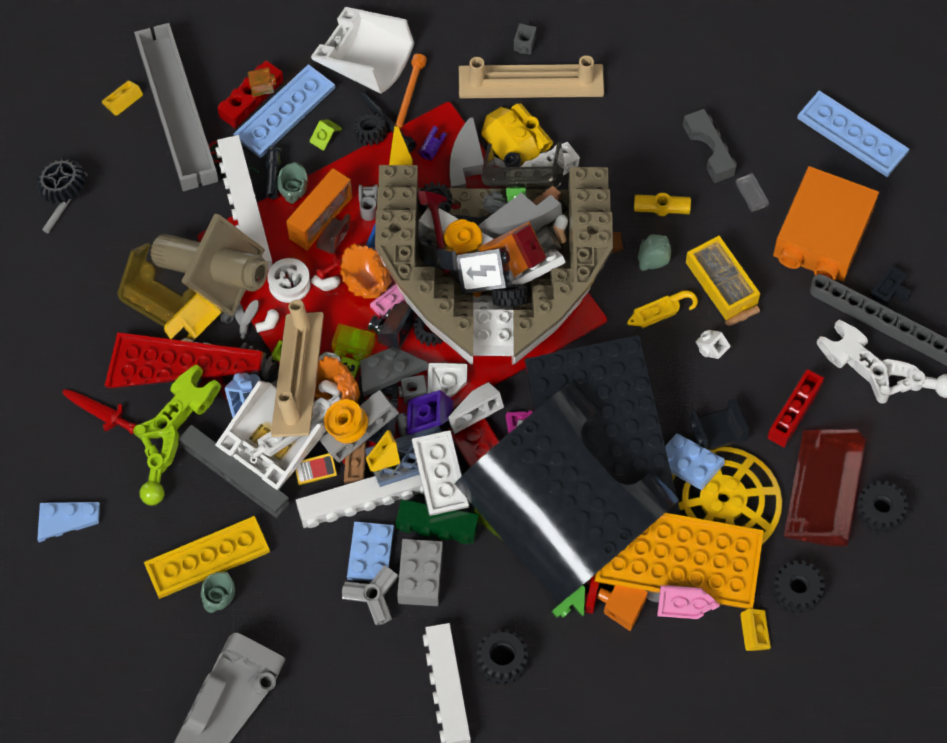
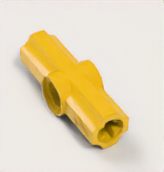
[510,103,553,153]
[634,193,691,216]

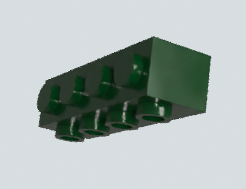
[396,500,479,544]

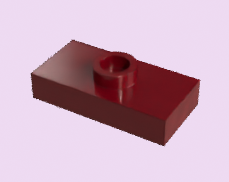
[512,224,546,268]

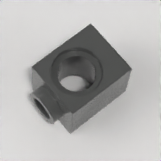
[514,23,537,55]
[398,375,427,404]

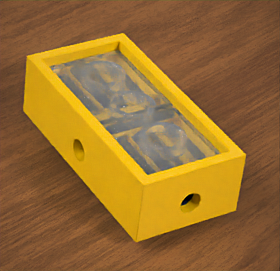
[686,236,760,320]

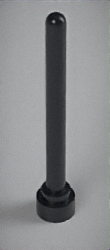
[361,92,417,153]

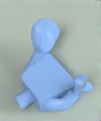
[225,373,261,418]

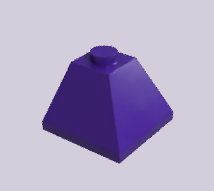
[407,390,453,435]

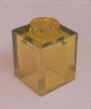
[248,68,276,97]

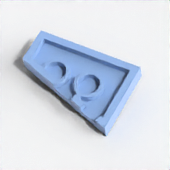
[37,502,100,542]

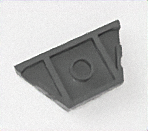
[360,347,428,397]

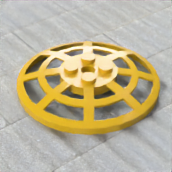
[672,447,782,544]

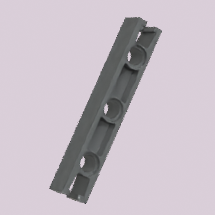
[179,425,289,518]

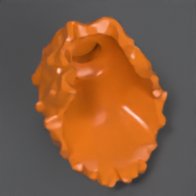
[340,244,391,298]
[315,356,360,403]

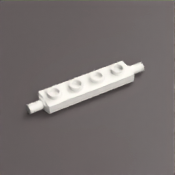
[250,395,340,459]

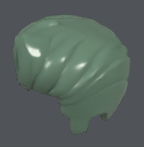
[278,162,308,204]
[638,234,671,271]
[200,572,235,613]

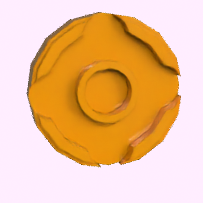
[444,219,483,255]

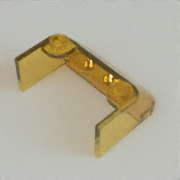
[118,243,197,327]

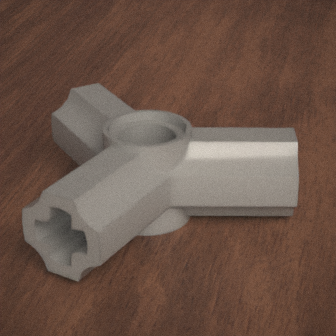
[342,565,399,625]

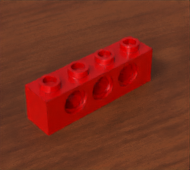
[218,60,284,129]
[767,369,824,448]

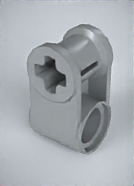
[359,185,378,221]

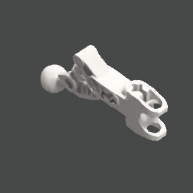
[817,320,947,403]

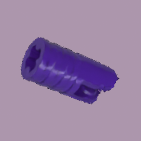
[419,126,447,161]

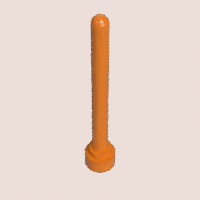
[396,54,427,129]

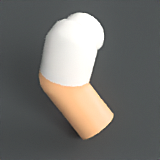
[553,214,568,244]

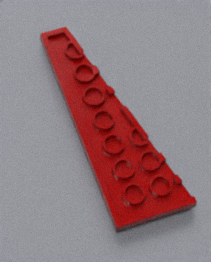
[105,332,264,388]

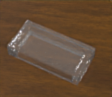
[736,173,769,212]

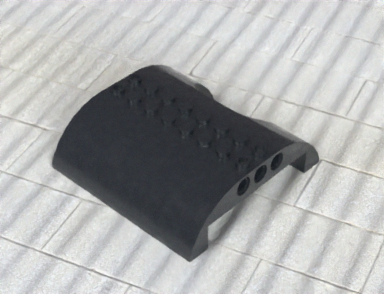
[455,381,679,604]

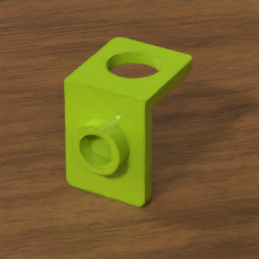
[310,119,342,150]

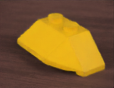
[481,107,540,166]

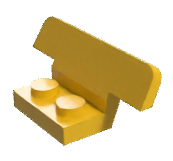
[164,294,221,341]

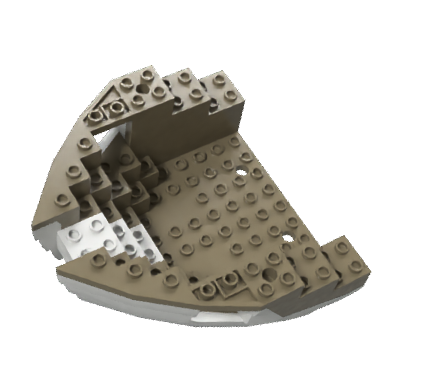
[375,165,613,365]

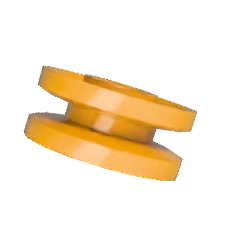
[324,399,368,444]

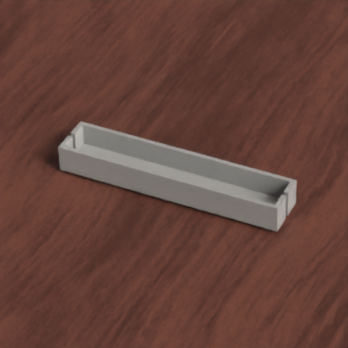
[134,23,218,191]

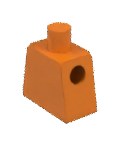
[597,586,648,631]

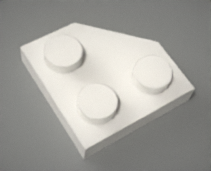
[427,363,467,398]

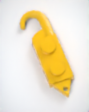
[627,290,698,328]

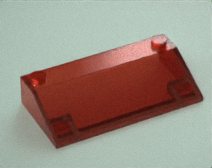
[784,429,866,546]

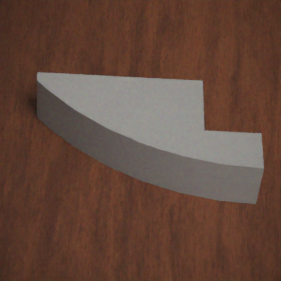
[450,118,484,188]
[478,193,562,239]

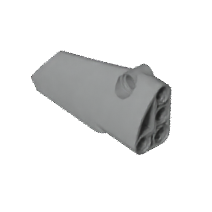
[174,633,286,743]

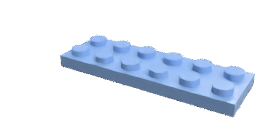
[234,64,335,158]
[797,91,909,177]

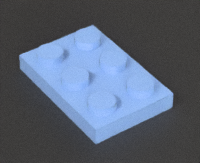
[665,433,725,490]
[347,522,394,582]

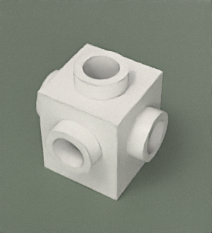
[696,330,731,359]

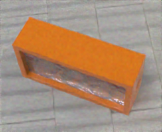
[287,168,352,250]

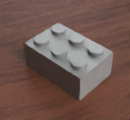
[397,539,443,606]

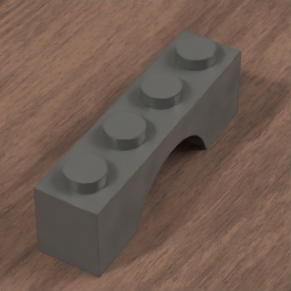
[683,109,737,183]

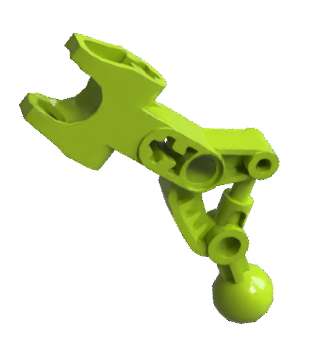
[134,364,221,506]

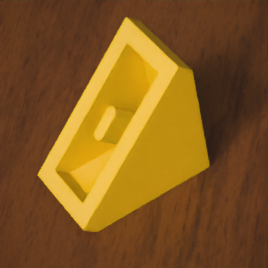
[365,430,400,472]

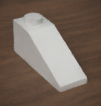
[448,382,504,434]

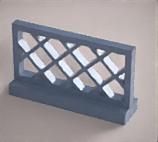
[365,426,441,487]

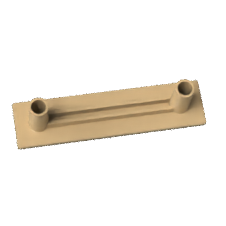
[459,56,604,98]
[271,300,324,437]

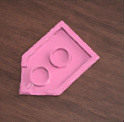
[658,585,720,619]

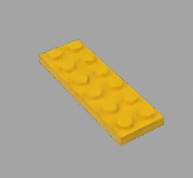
[144,516,270,599]

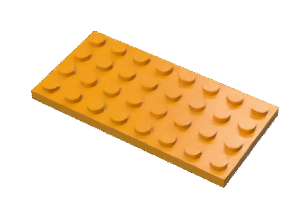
[594,513,764,609]

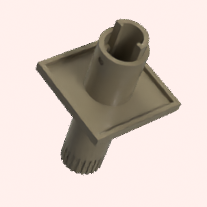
[151,214,269,316]

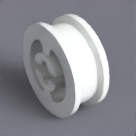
[268,258,310,303]

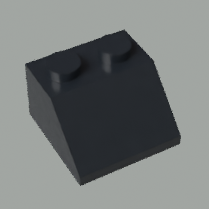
[376,303,416,349]

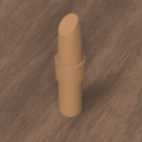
[725,305,760,326]

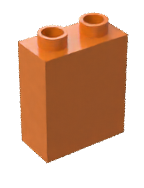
[773,166,879,282]

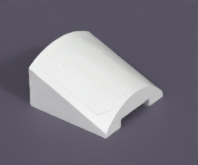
[311,7,414,93]
[216,380,326,490]

